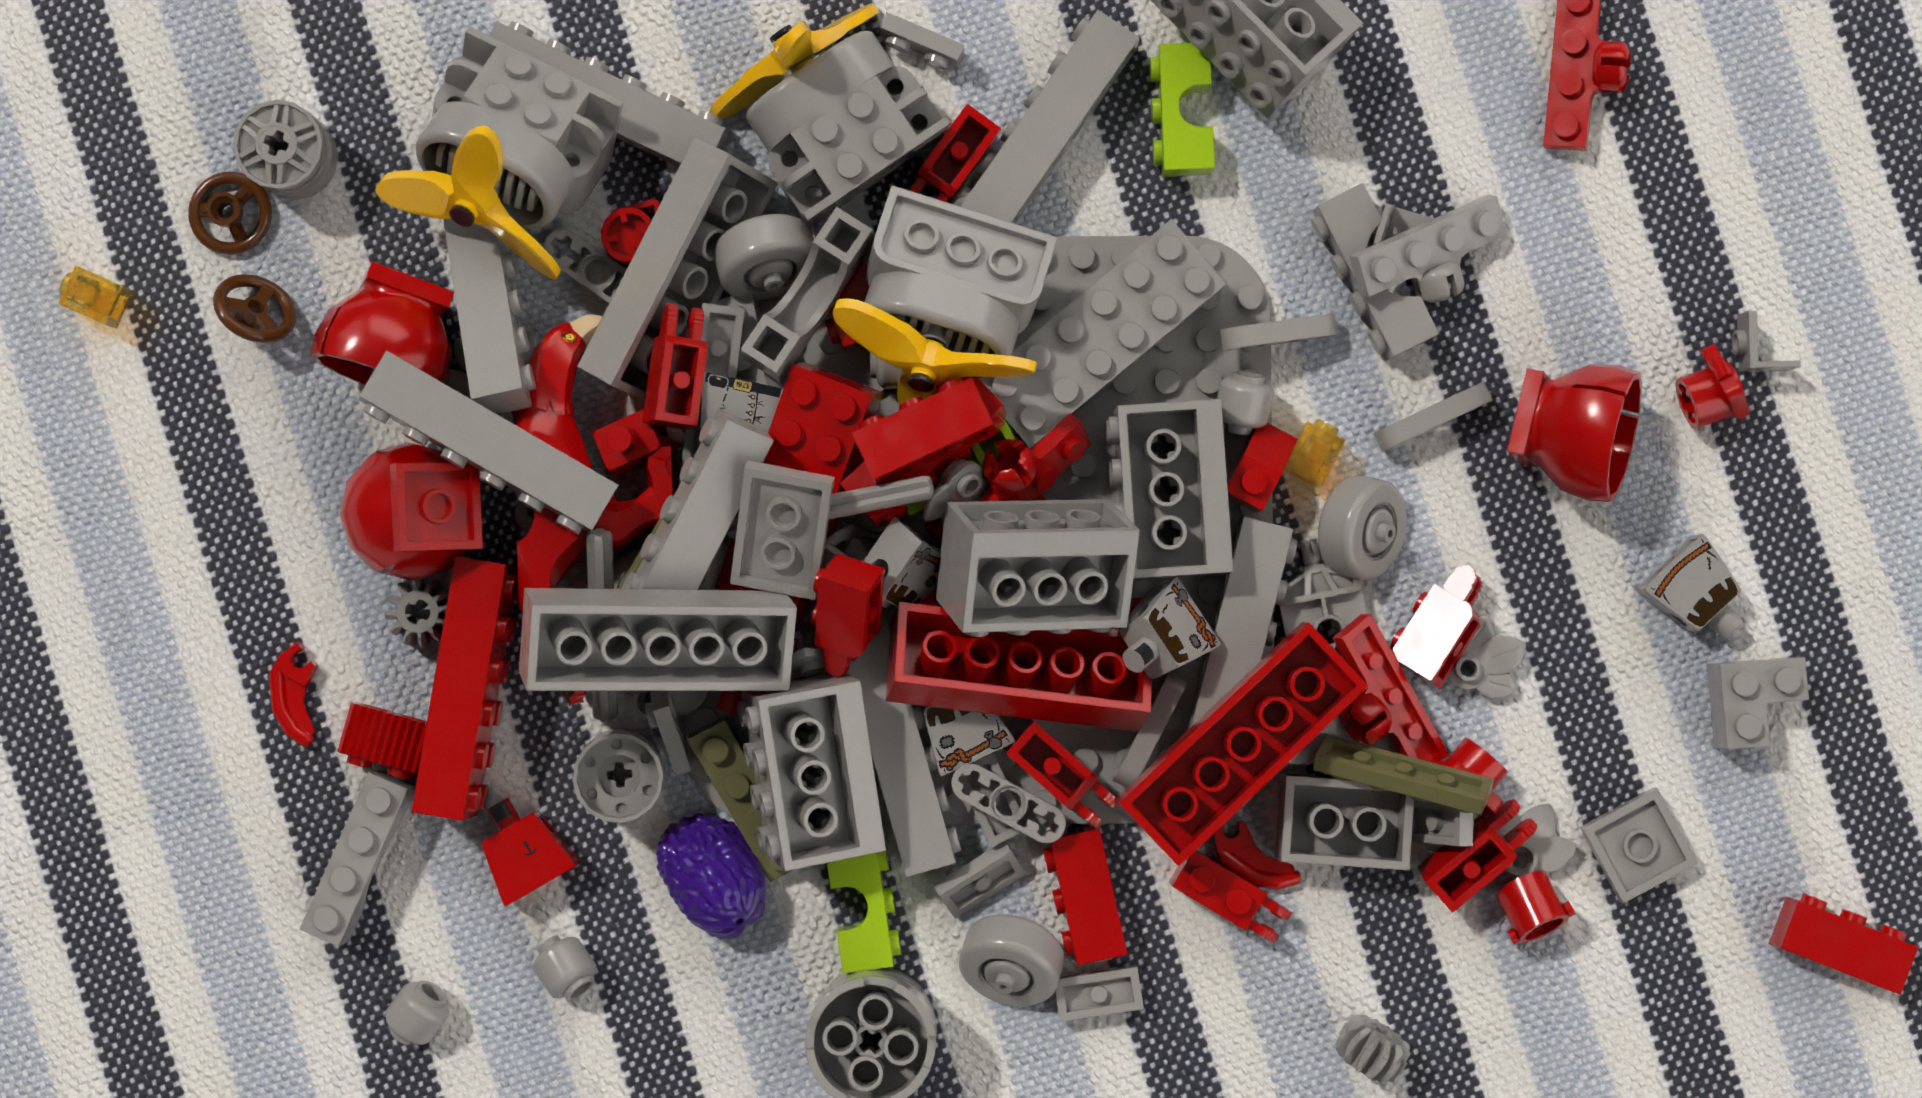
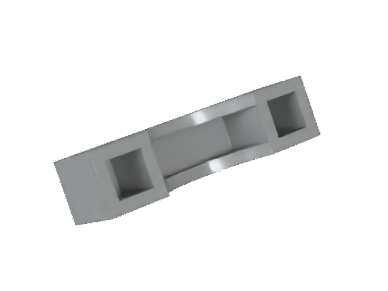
[1311,183,1439,360]
[740,206,874,383]
[299,770,416,947]

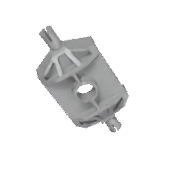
[1279,538,1367,659]

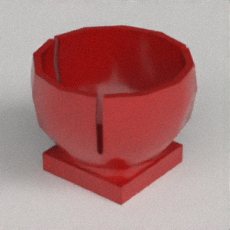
[310,261,454,385]
[1507,364,1642,502]
[340,443,483,581]

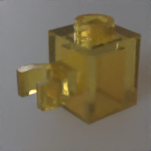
[58,265,134,329]
[1284,419,1345,488]

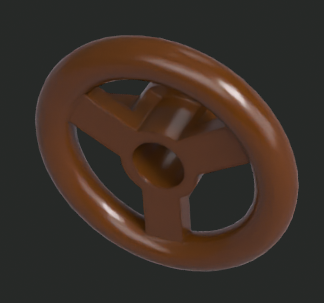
[188,171,272,255]
[213,274,297,343]

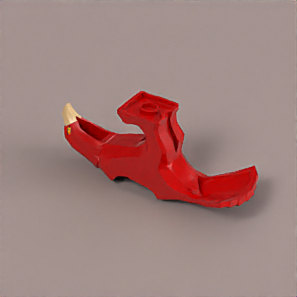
[510,314,673,706]

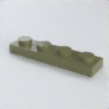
[687,715,793,882]
[1313,735,1494,815]

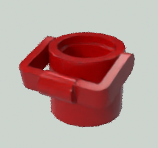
[601,199,661,268]
[1675,344,1750,429]
[1435,737,1508,816]
[1496,870,1576,945]

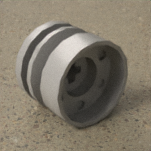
[233,100,338,200]
[572,728,666,823]

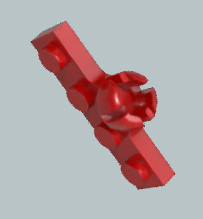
[1543,0,1631,151]
[978,413,1092,501]
[1332,614,1449,763]

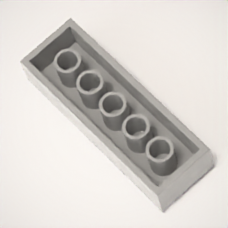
[577,137,778,401]
[980,219,1226,449]
[519,588,797,691]

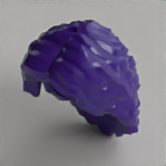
[656,813,766,940]

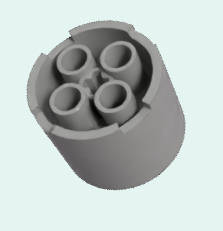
[805,967,937,1098]

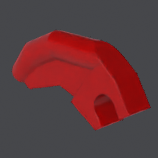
[269,642,318,747]
[1213,821,1301,890]

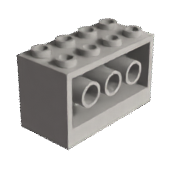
[1151,0,1363,119]
[1106,399,1233,580]
[936,499,1140,637]
[737,672,886,871]

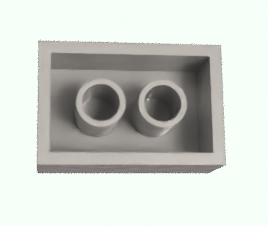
[1275,774,1414,870]

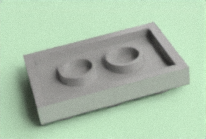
[730,460,835,600]

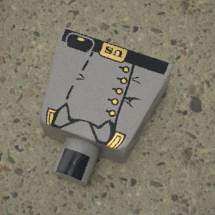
[699,371,783,435]

